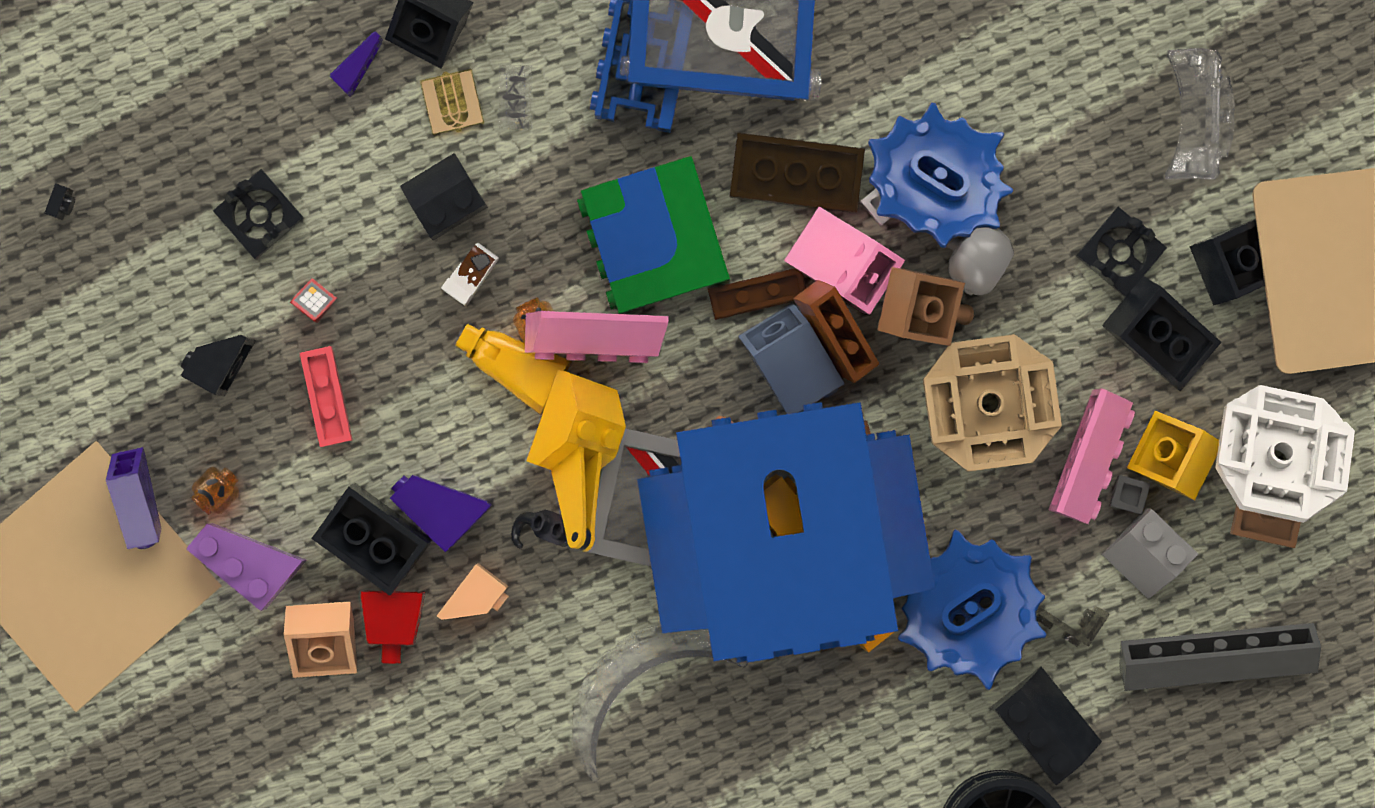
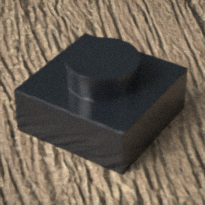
[44,183,75,220]

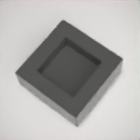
[1109,475,1150,515]

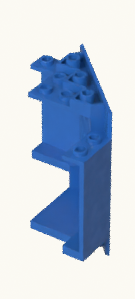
[637,402,935,663]

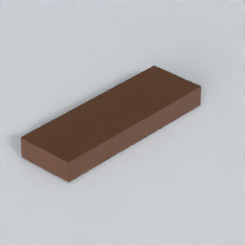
[708,268,806,320]

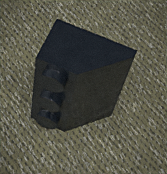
[311,483,433,596]
[991,666,1102,786]

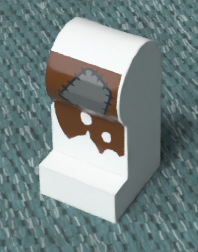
[441,243,499,307]

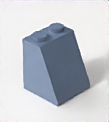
[738,303,844,414]

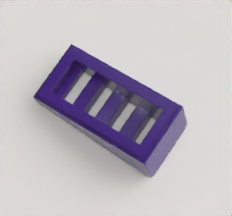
[330,32,383,97]

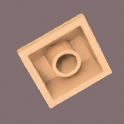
[284,602,357,678]

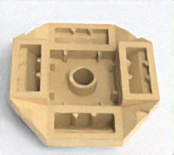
[923,334,1062,472]

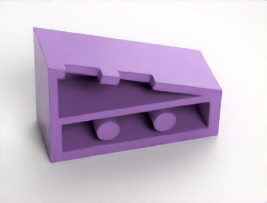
[186,523,307,611]

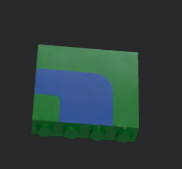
[577,156,730,314]

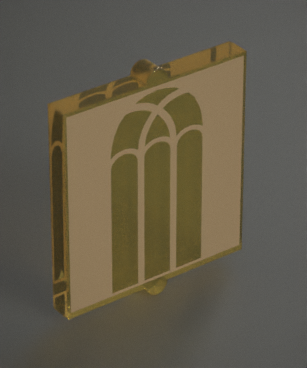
[420,69,484,135]

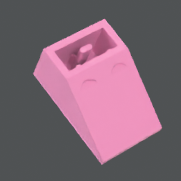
[784,207,905,315]

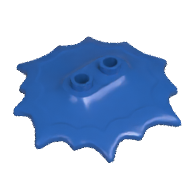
[868,102,1013,248]
[898,529,1046,690]

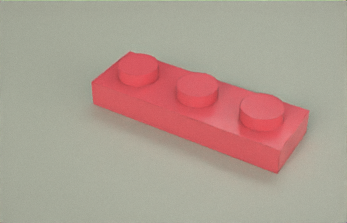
[300,346,353,447]

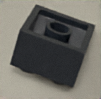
[385,0,474,69]
[400,153,488,241]
[181,335,256,396]

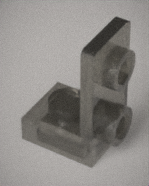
[1036,606,1110,648]

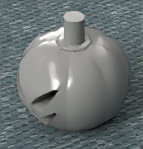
[946,227,1014,295]

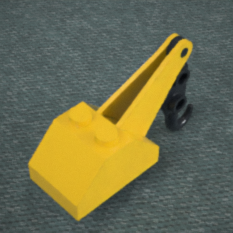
[511,369,626,552]

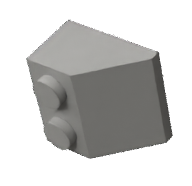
[1101,508,1198,599]

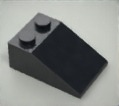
[1189,218,1265,306]
[1102,276,1222,391]

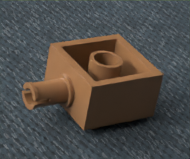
[877,267,974,346]

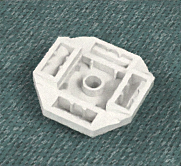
[1215,385,1355,523]

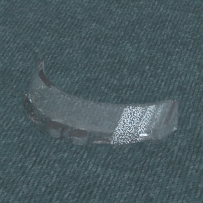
[572,625,749,784]

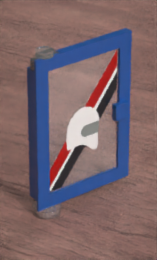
[620,0,821,101]

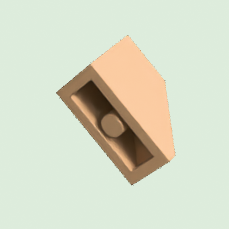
[437,563,509,620]

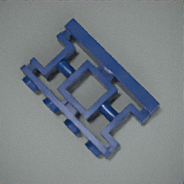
[590,0,694,133]

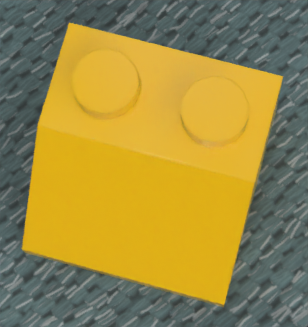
[1127,411,1219,501]

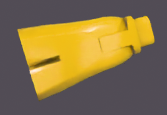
[455,324,571,415]

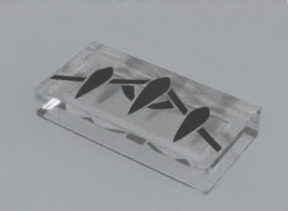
[499,65,532,130]

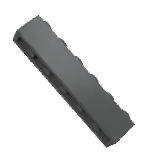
[1119,623,1321,691]

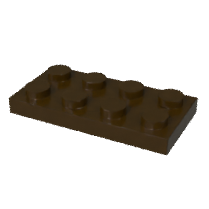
[729,132,865,213]

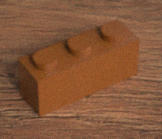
[793,280,879,383]

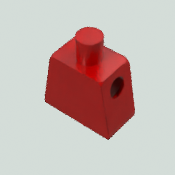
[361,590,425,664]

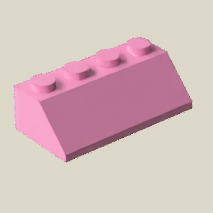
[525,311,669,363]
[1049,388,1135,524]

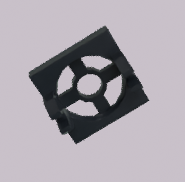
[213,169,304,260]
[1076,206,1167,297]

